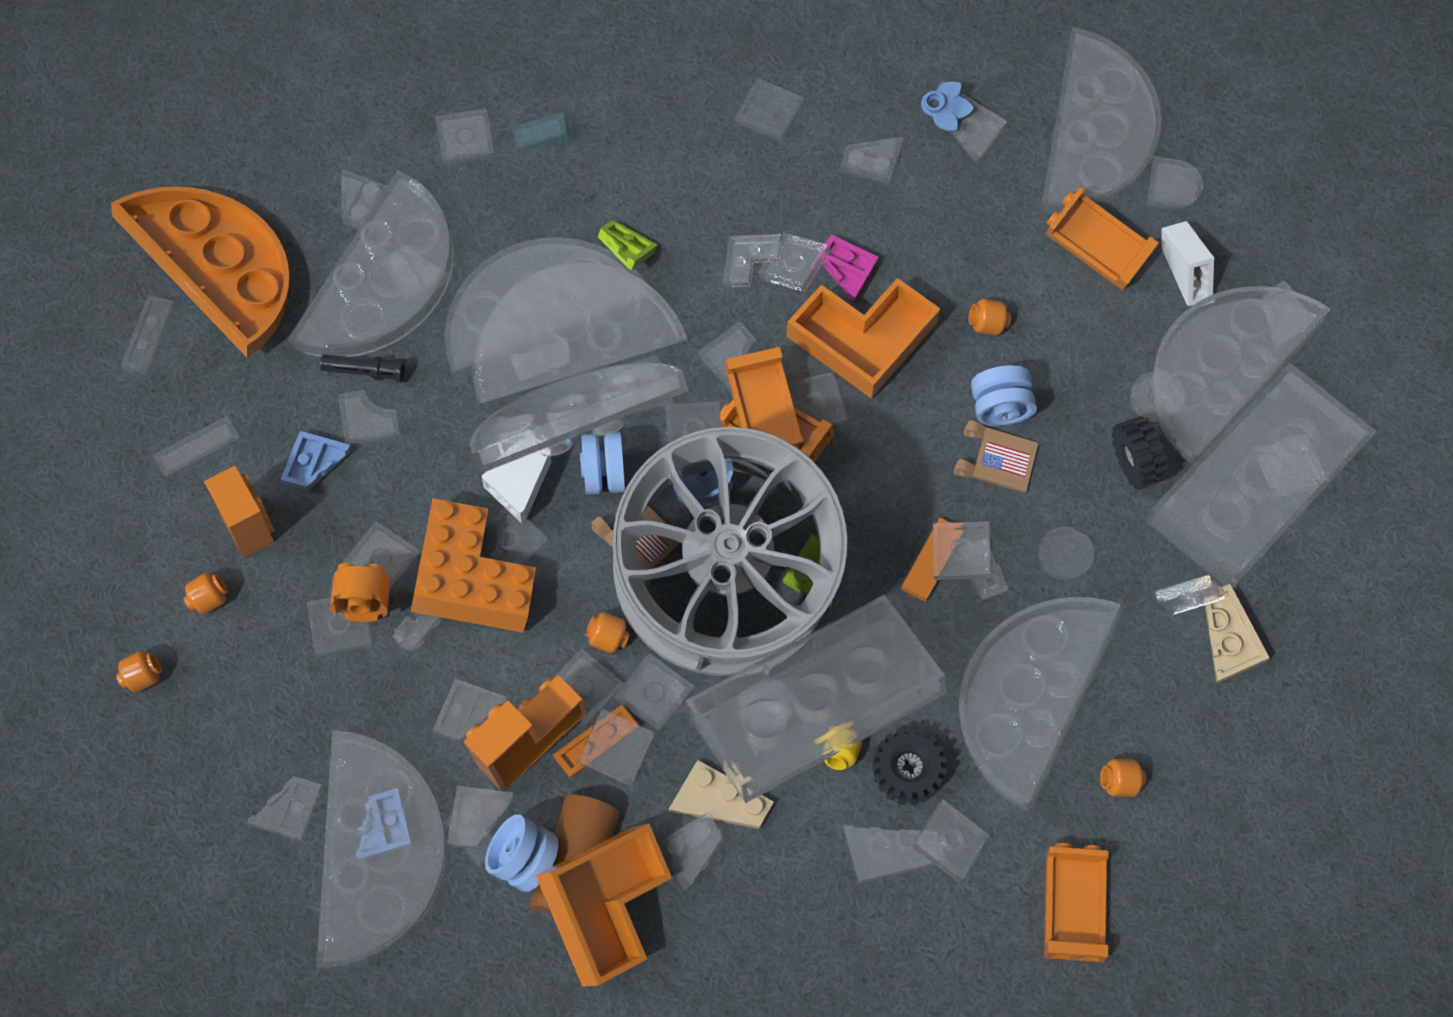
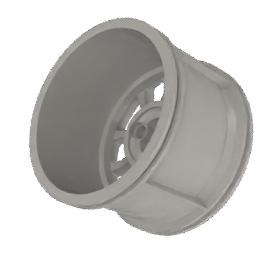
[613,427,847,676]

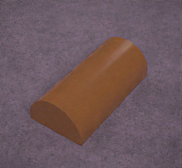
[528,794,621,916]

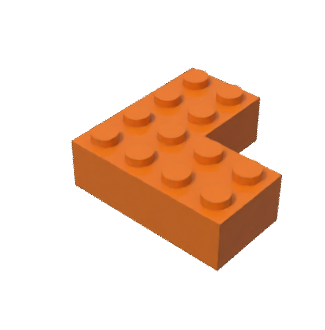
[786,278,940,399]
[411,498,536,633]
[463,675,588,793]
[536,823,672,987]

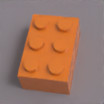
[204,466,275,558]

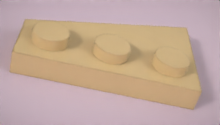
[1203,584,1269,683]
[669,760,774,829]

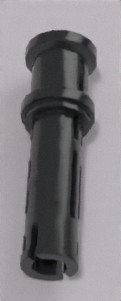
[320,354,405,383]

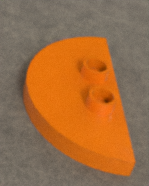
[111,187,289,357]

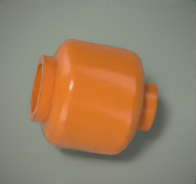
[968,299,1011,336]
[184,572,228,614]
[585,612,630,653]
[116,650,162,693]
[1100,759,1146,797]

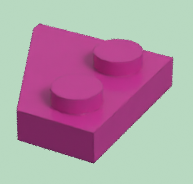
[818,234,879,302]

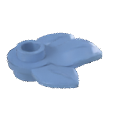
[921,82,974,132]

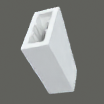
[1162,221,1214,306]
[482,433,551,523]

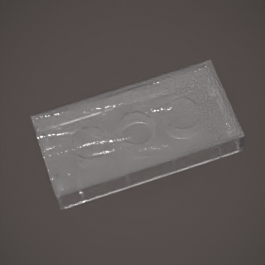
[1146,363,1377,590]
[685,595,946,804]

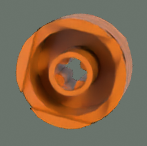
[330,563,391,622]

